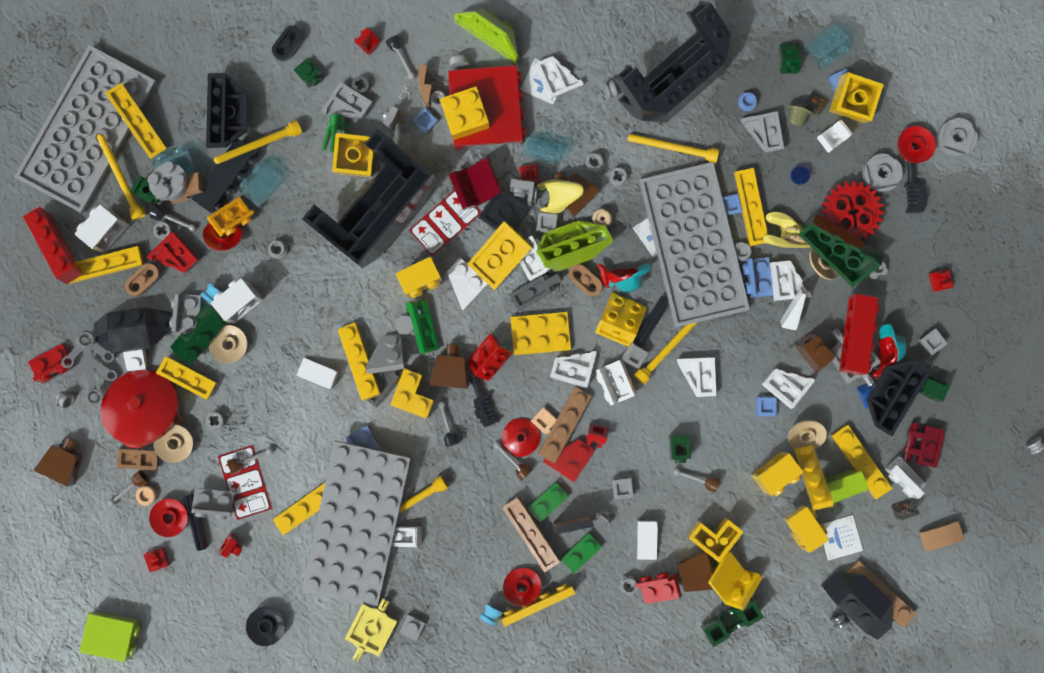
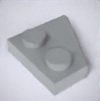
[321,82,373,119]
[741,111,784,153]
[366,334,404,374]

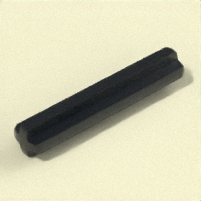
[633,296,669,347]
[183,494,207,551]

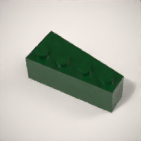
[798,214,885,288]

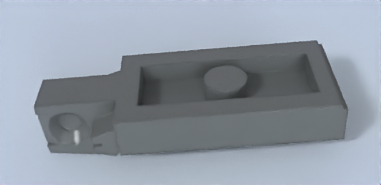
[509,274,561,311]
[367,362,406,408]

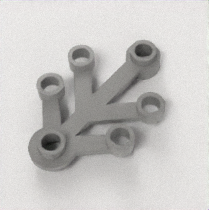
[61,331,117,405]

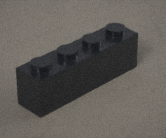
[191,139,259,214]

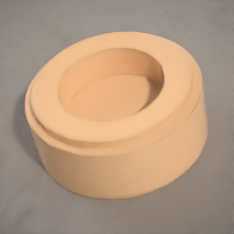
[136,486,157,505]

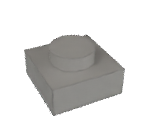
[382,106,400,130]
[536,212,557,232]
[918,328,947,355]
[621,342,649,369]
[612,478,634,500]
[399,613,426,641]

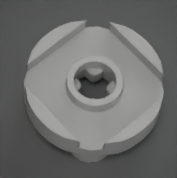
[937,118,978,157]
[862,154,903,193]
[147,161,188,201]

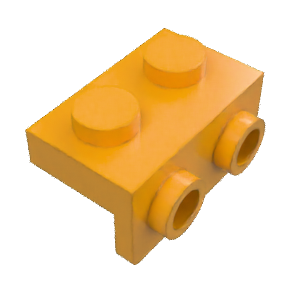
[207,197,255,237]

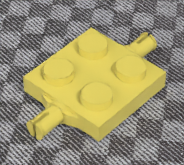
[345,598,398,662]

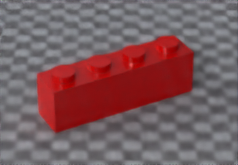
[23,206,83,285]
[839,294,879,376]

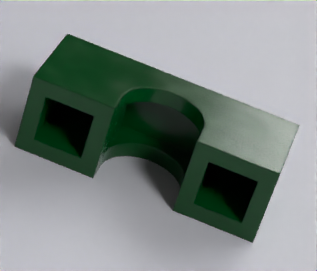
[170,303,227,365]
[700,598,764,647]

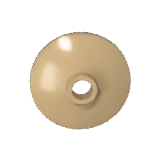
[809,249,839,280]
[209,325,248,364]
[788,420,827,450]
[154,424,193,463]

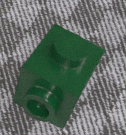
[779,44,802,74]

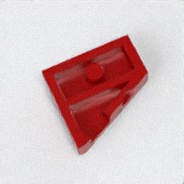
[146,232,200,273]
[543,439,595,482]

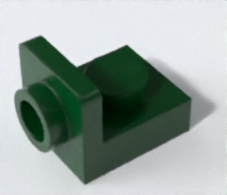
[293,58,323,88]

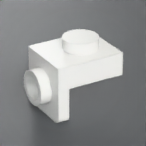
[817,120,852,153]
[123,349,148,371]

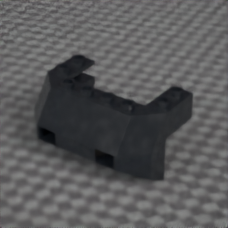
[613,1,731,123]
[302,129,436,269]

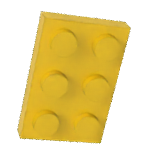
[467,221,533,290]
[510,312,571,355]

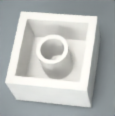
[75,204,130,254]
[211,279,264,324]

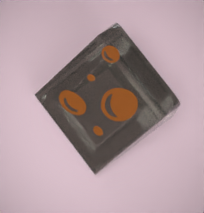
[803,90,829,116]
[891,499,919,520]

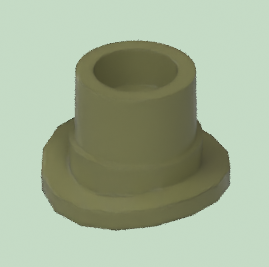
[787,103,813,127]

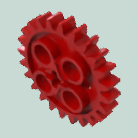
[820,181,884,240]

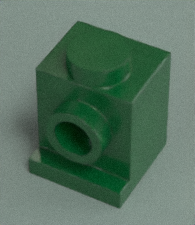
[130,175,161,205]
[918,377,951,402]
[668,435,691,463]

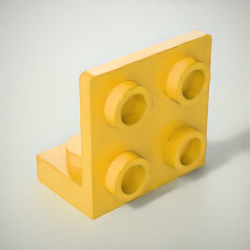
[595,293,646,347]
[709,551,762,610]

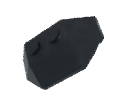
[206,73,248,148]
[95,307,172,354]
[866,360,932,437]
[821,572,893,640]

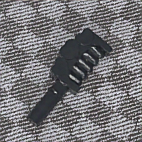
[904,161,927,214]
[469,374,499,427]

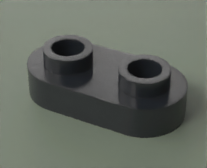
[272,25,303,61]

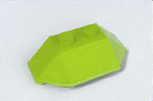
[454,9,518,64]
[536,221,613,271]

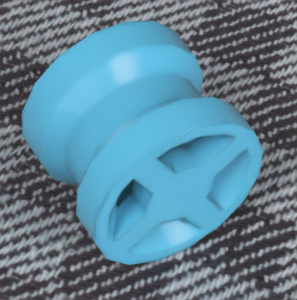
[200,283,221,304]
[479,603,503,626]

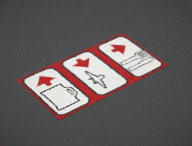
[409,190,481,257]
[218,445,272,520]

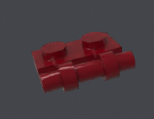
[903,423,945,468]

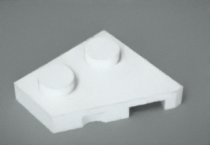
[534,56,583,99]
[447,258,488,311]
[770,261,811,301]
[550,351,597,388]
[677,358,717,397]
[762,369,815,409]

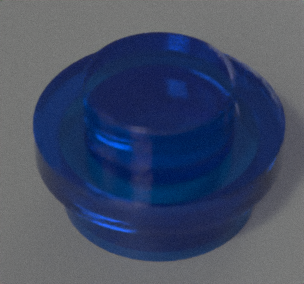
[790,166,810,185]

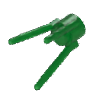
[322,114,349,153]

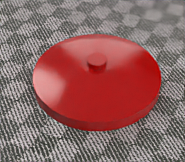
[100,370,180,446]

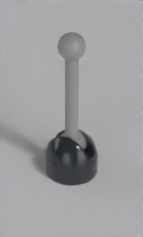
[385,35,415,79]
[150,204,196,231]
[438,400,460,447]

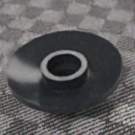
[246,607,285,646]

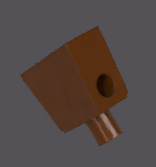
[553,171,600,218]
[794,333,835,374]
[429,344,467,389]
[34,437,82,487]
[672,550,714,592]

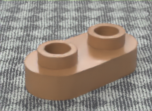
[125,264,160,296]
[568,264,602,297]

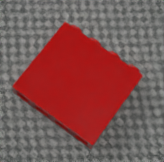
[448,65,526,150]

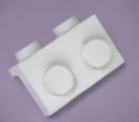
[520,235,550,281]
[596,359,637,405]
[885,457,926,499]

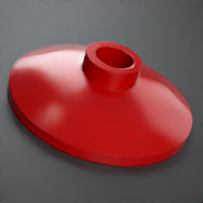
[897,126,936,163]
[203,222,242,251]
[502,418,540,457]
[149,498,188,538]
[503,568,542,606]

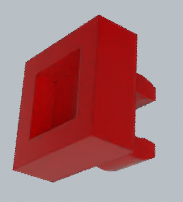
[354,28,380,55]
[519,164,541,185]
[928,269,954,292]
[586,423,608,448]
[219,533,242,558]
[143,547,170,573]

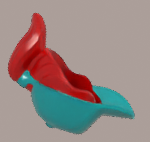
[597,264,653,293]
[873,324,907,377]

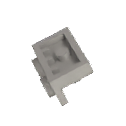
[510,179,537,207]
[169,293,203,333]
[191,487,234,519]

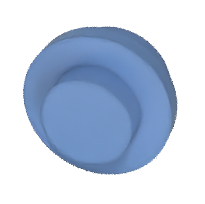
[738,92,757,111]

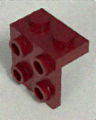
[449,158,502,210]

